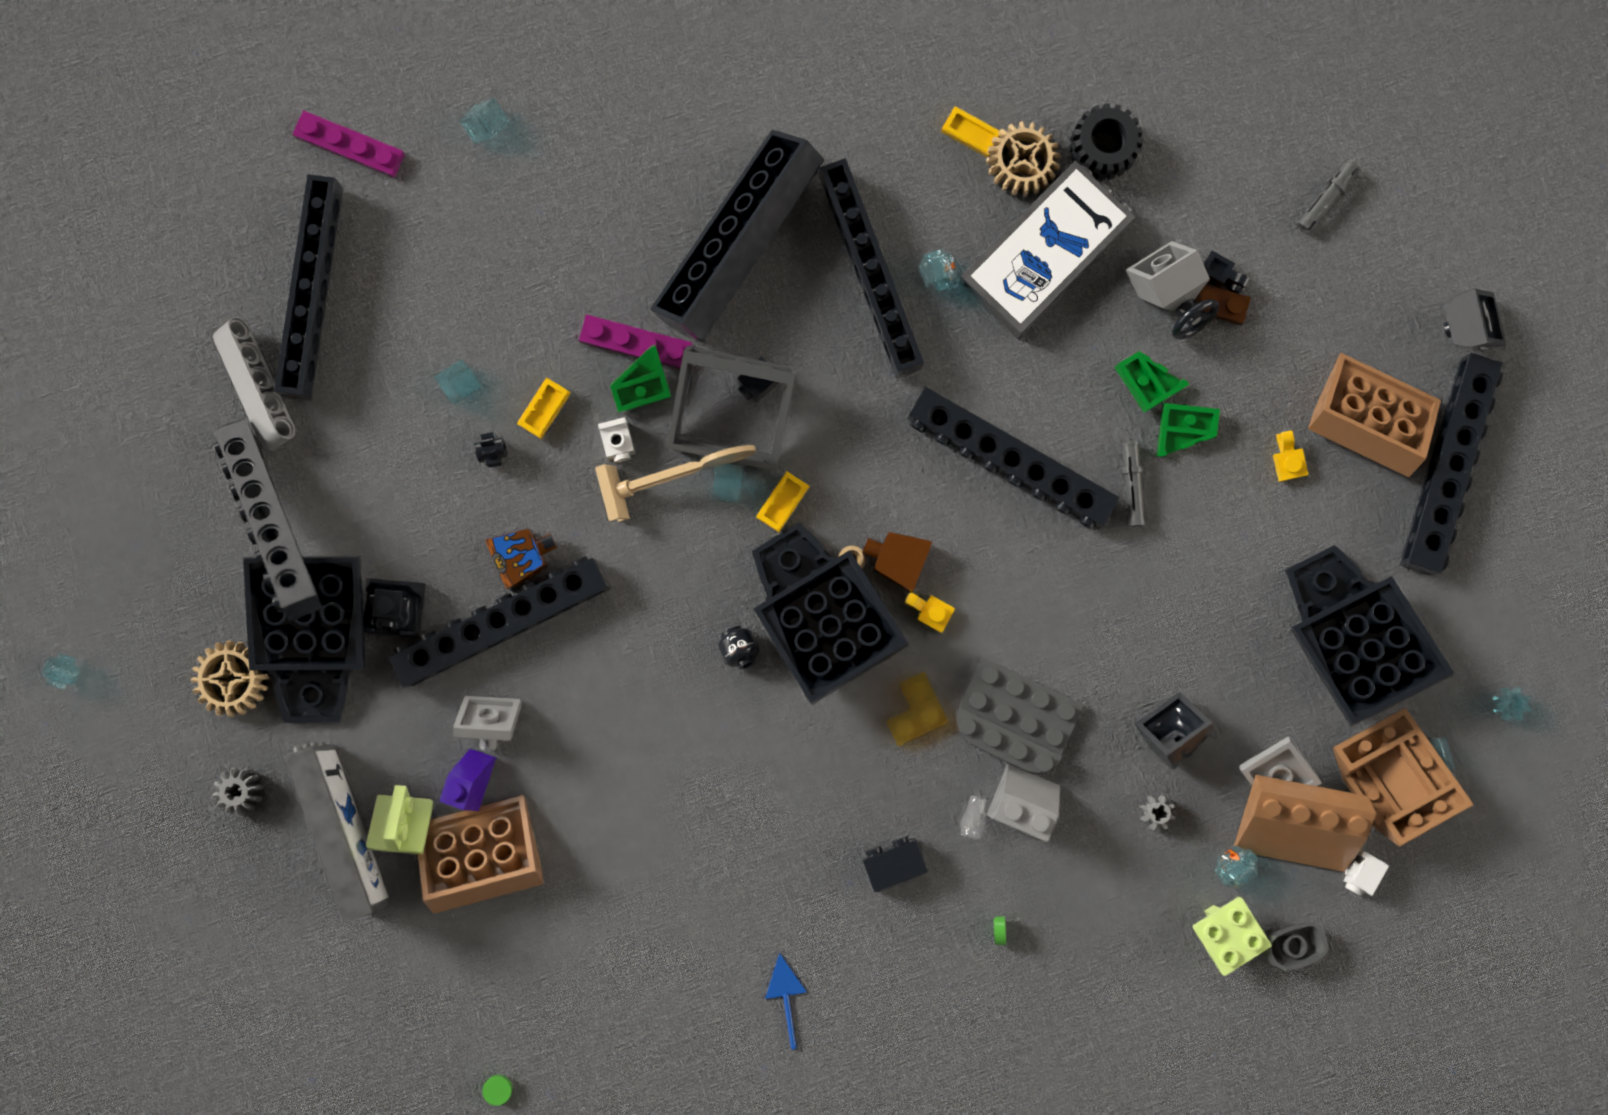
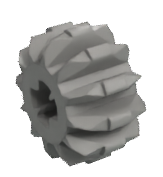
[212,767,263,816]

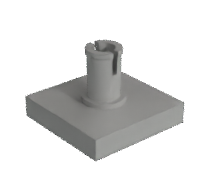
[453,696,521,751]
[1239,736,1321,786]

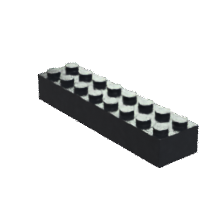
[650,129,825,341]

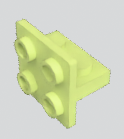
[366,785,434,854]
[1193,897,1271,976]

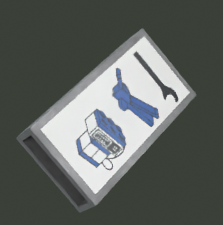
[959,161,1135,339]
[284,742,392,923]

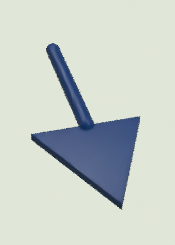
[765,953,807,1050]

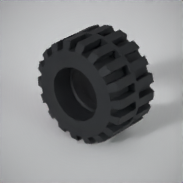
[1069,103,1143,181]

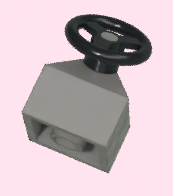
[1126,241,1219,340]

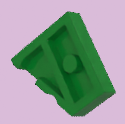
[610,345,671,413]
[1114,351,1190,413]
[1156,403,1220,457]

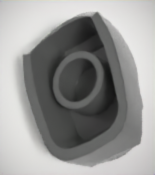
[1263,923,1328,970]

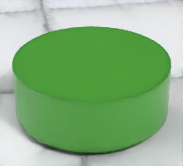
[994,916,1006,945]
[482,1074,513,1106]

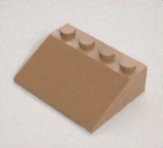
[1308,353,1441,477]
[1233,775,1376,872]
[418,795,544,914]

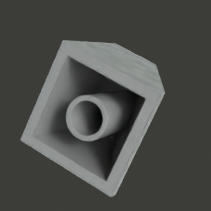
[986,763,1060,842]

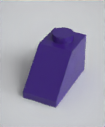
[439,749,496,811]

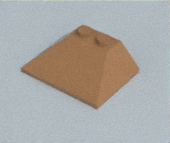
[1333,708,1474,847]

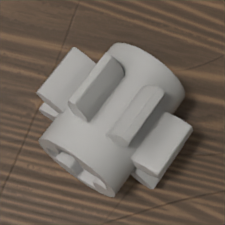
[1139,795,1176,830]

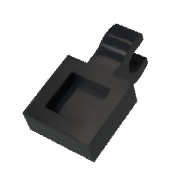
[1204,250,1249,294]

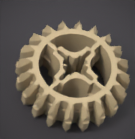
[986,121,1061,197]
[191,640,270,717]

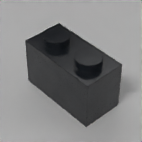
[862,836,928,893]

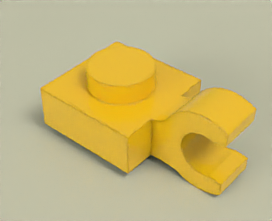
[1273,430,1309,482]
[904,592,955,633]

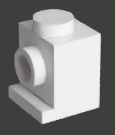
[598,417,636,463]
[1344,850,1389,896]

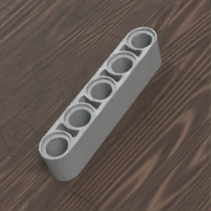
[213,317,295,451]

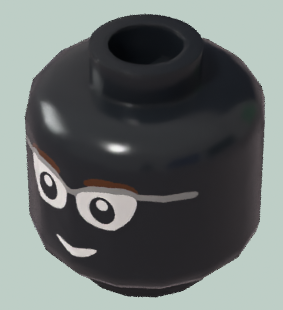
[718,626,759,669]

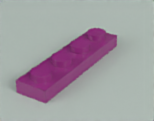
[292,110,405,178]
[579,314,693,369]

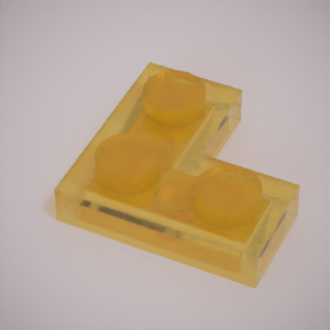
[886,672,948,746]

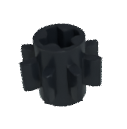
[474,432,508,468]

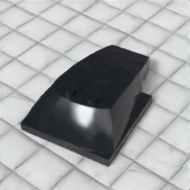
[752,522,909,705]
[1286,545,1454,727]
[243,555,366,723]

